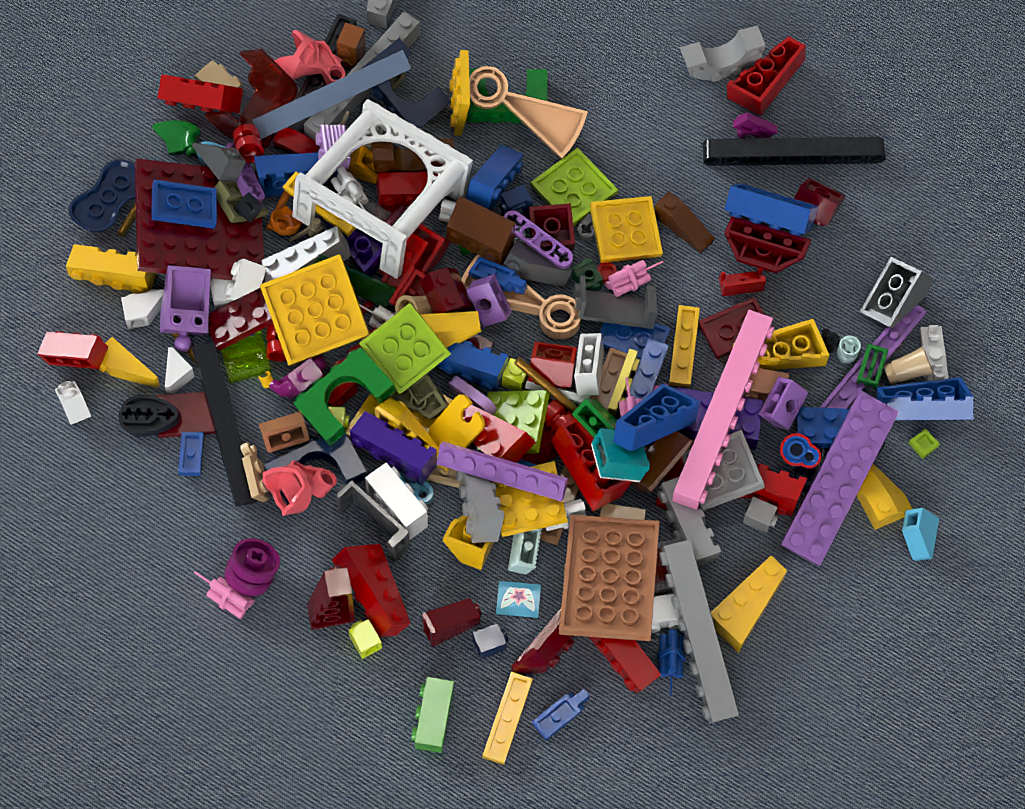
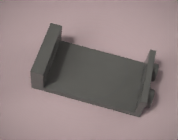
[573,275,658,329]
[336,480,410,563]

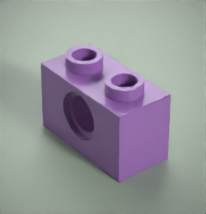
[467,274,512,327]
[759,377,809,430]

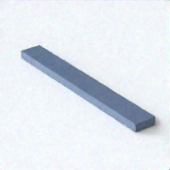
[252,50,411,139]

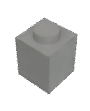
[743,497,779,533]

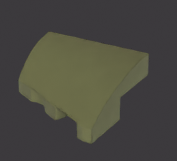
[214,180,269,223]
[391,373,449,420]

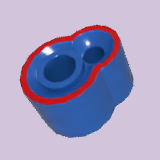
[780,433,821,469]

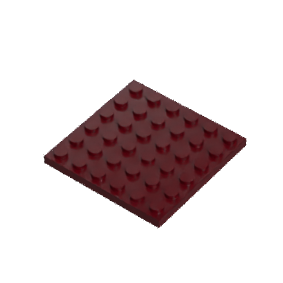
[135,158,265,283]

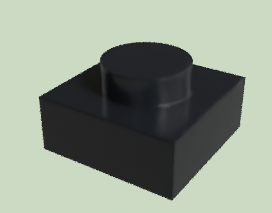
[235,192,264,223]

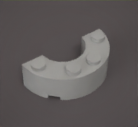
[680,25,766,82]

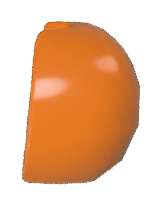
[269,206,302,236]

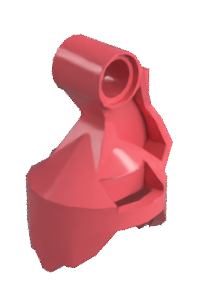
[271,30,345,85]
[262,460,337,516]

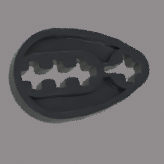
[118,395,182,437]

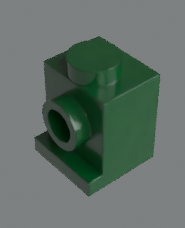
[571,258,603,291]

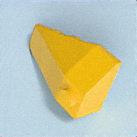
[420,311,481,347]
[375,398,450,472]
[857,464,912,530]
[443,515,494,570]

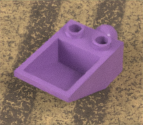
[160,265,211,352]

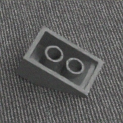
[859,257,934,328]

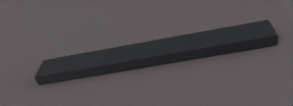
[274,14,357,154]
[192,342,258,507]

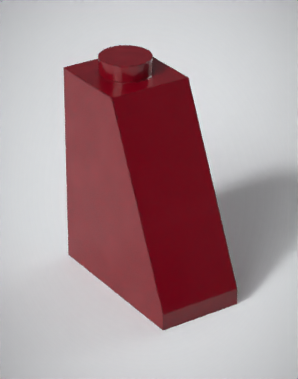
[422,598,482,647]

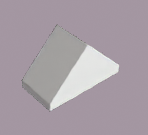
[165,347,195,395]

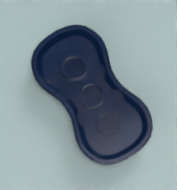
[68,159,135,233]

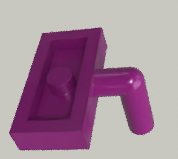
[733,112,778,138]

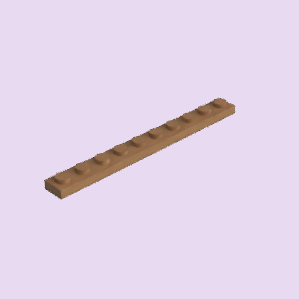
[540,348,628,546]

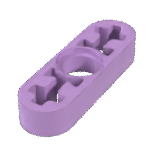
[448,376,497,415]

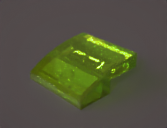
[221,331,272,383]

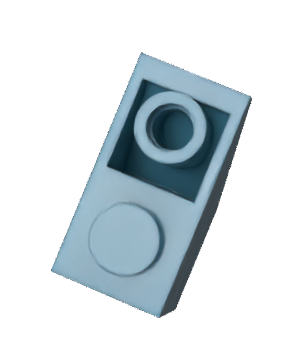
[902,508,939,561]

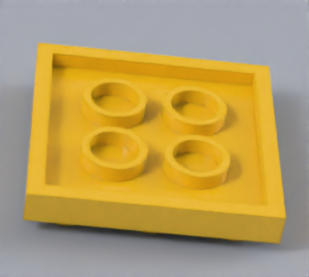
[449,50,470,136]
[589,196,663,263]
[491,461,568,537]

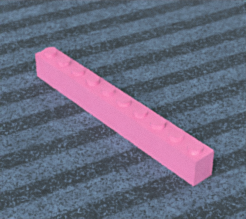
[672,310,775,510]

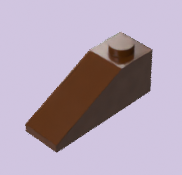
[654,191,715,254]

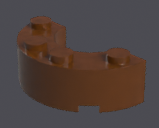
[371,139,454,174]

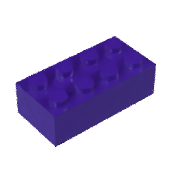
[677,388,763,450]

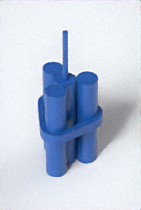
[657,629,686,697]

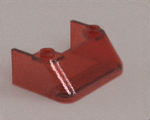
[204,49,298,148]

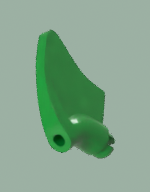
[152,120,201,157]

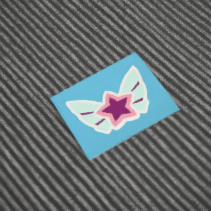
[496,581,541,618]

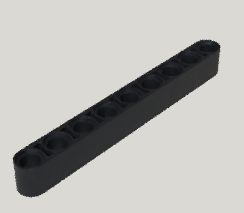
[702,137,886,166]

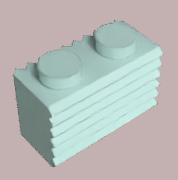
[508,528,542,575]

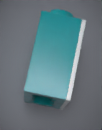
[591,428,650,482]

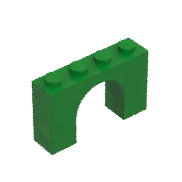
[466,69,547,124]
[293,347,397,446]

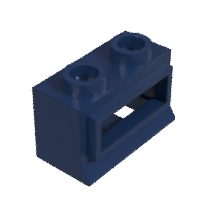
[499,184,533,227]

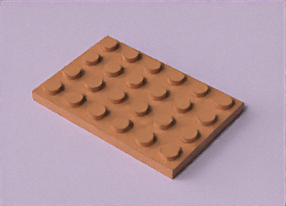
[559,515,659,641]

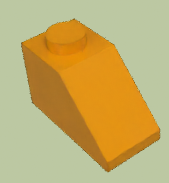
[346,146,378,184]

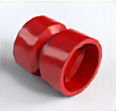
[233,124,264,163]
[266,324,287,362]
[544,399,575,435]

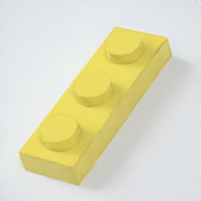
[608,349,640,416]

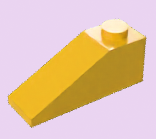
[99,337,160,388]

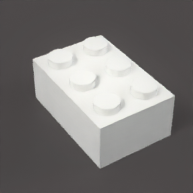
[365,463,428,540]

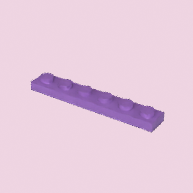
[437,441,568,501]

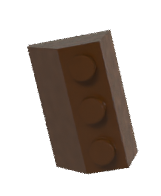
[446,196,515,265]
[631,431,693,493]

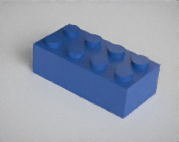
[724,183,819,236]

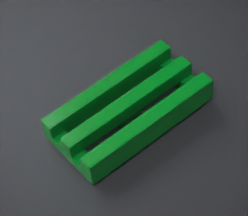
[856,343,889,389]

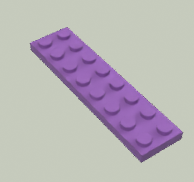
[780,391,899,566]

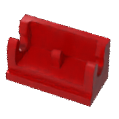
[389,266,426,306]
[718,268,766,297]

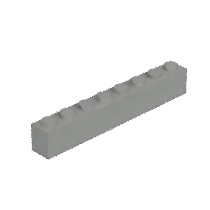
[304,12,420,142]
[659,539,739,724]

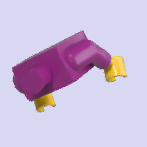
[258,355,327,400]

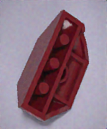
[724,216,811,274]
[511,608,575,675]

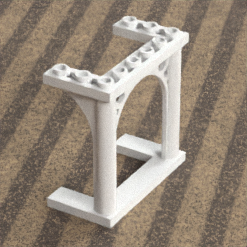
[292,99,473,279]

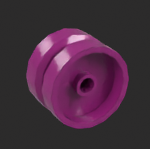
[224,538,280,596]

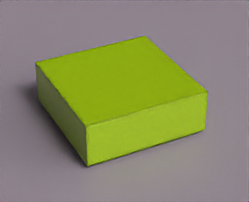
[908,428,940,459]

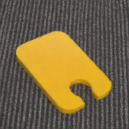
[428,394,485,448]

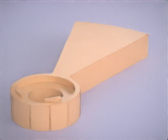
[469,66,588,159]
[461,254,581,340]

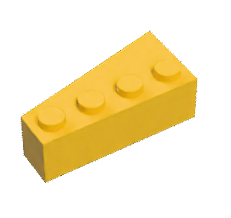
[66,244,157,294]
[732,319,829,370]
[710,556,787,653]

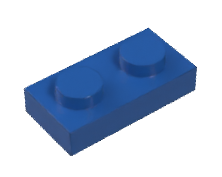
[178,432,204,476]

